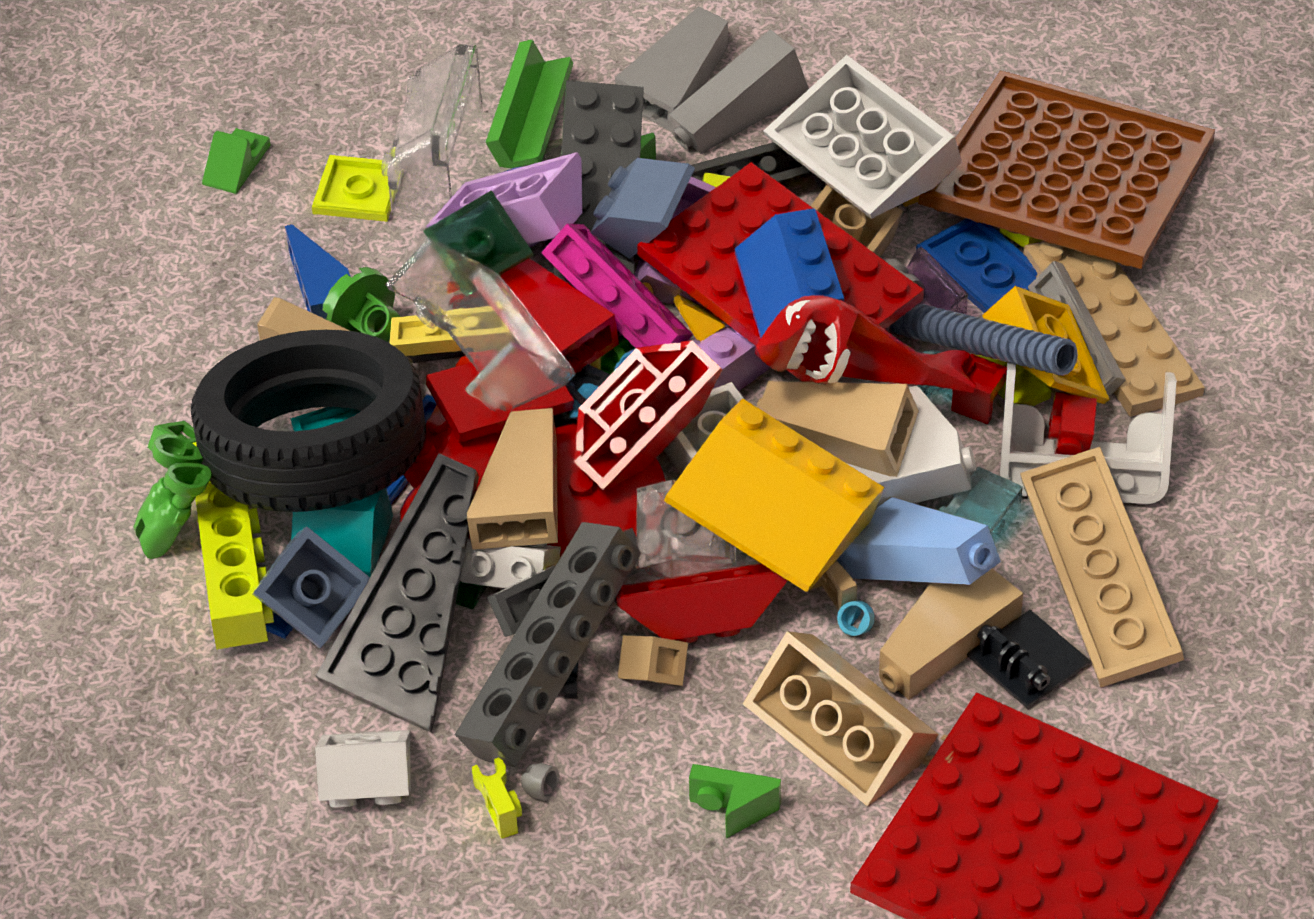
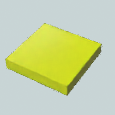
[312,155,404,222]

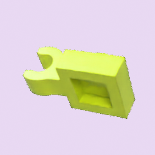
[472,757,522,839]

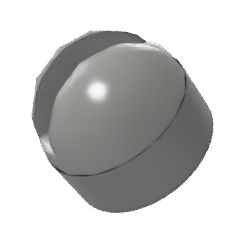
[521,763,559,801]

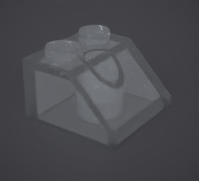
[636,480,736,579]

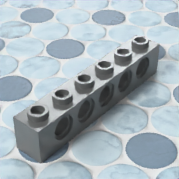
[455,522,641,767]

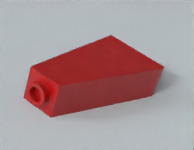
[489,251,619,380]

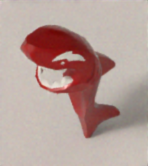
[755,295,977,393]

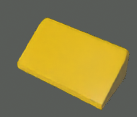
[673,294,725,341]

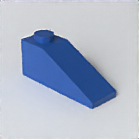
[285,224,350,319]

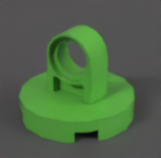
[322,267,400,342]

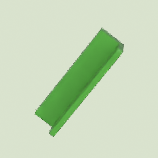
[485,39,574,168]

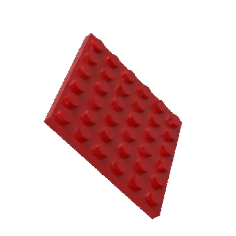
[850,692,1219,919]

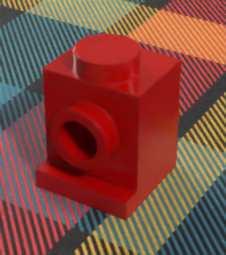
[1048,392,1097,455]

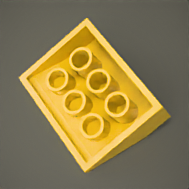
[664,398,885,592]

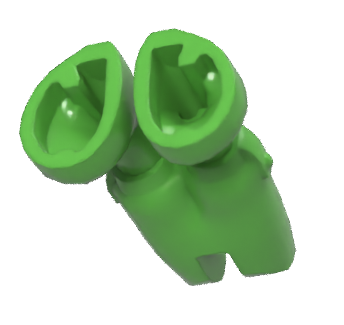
[133,434,212,559]

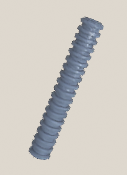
[890,303,1078,376]

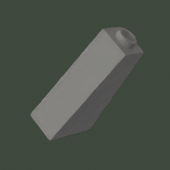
[615,6,728,132]
[669,29,809,154]

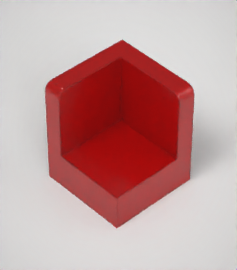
[951,354,1007,425]

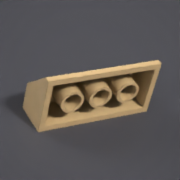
[742,631,939,806]

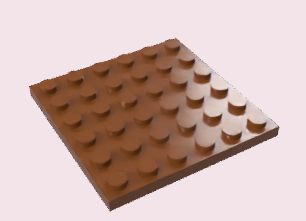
[918,70,1215,269]

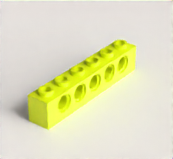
[193,442,274,650]

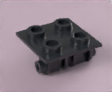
[967,609,1091,708]

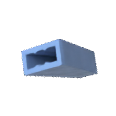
[837,497,1001,585]

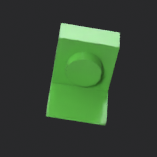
[202,128,271,194]
[689,764,781,838]

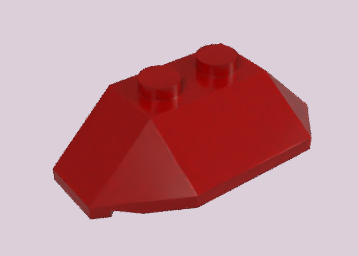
[574,340,723,491]
[615,563,788,643]

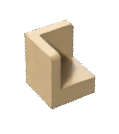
[618,635,688,686]

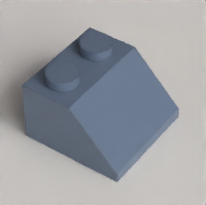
[590,158,695,259]
[252,526,370,648]

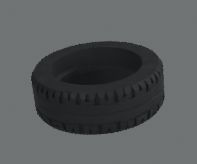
[191,329,426,512]

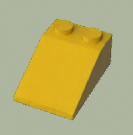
[982,286,1110,404]

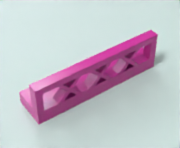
[541,223,693,348]

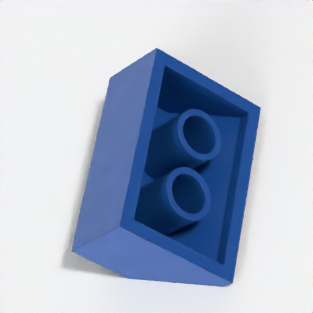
[735,208,844,339]

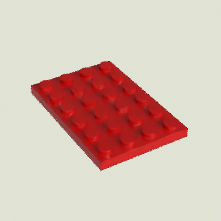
[637,162,924,382]

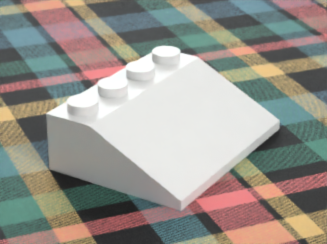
[763,55,962,219]

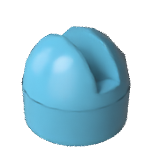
[837,601,875,636]

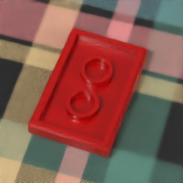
[426,343,574,443]

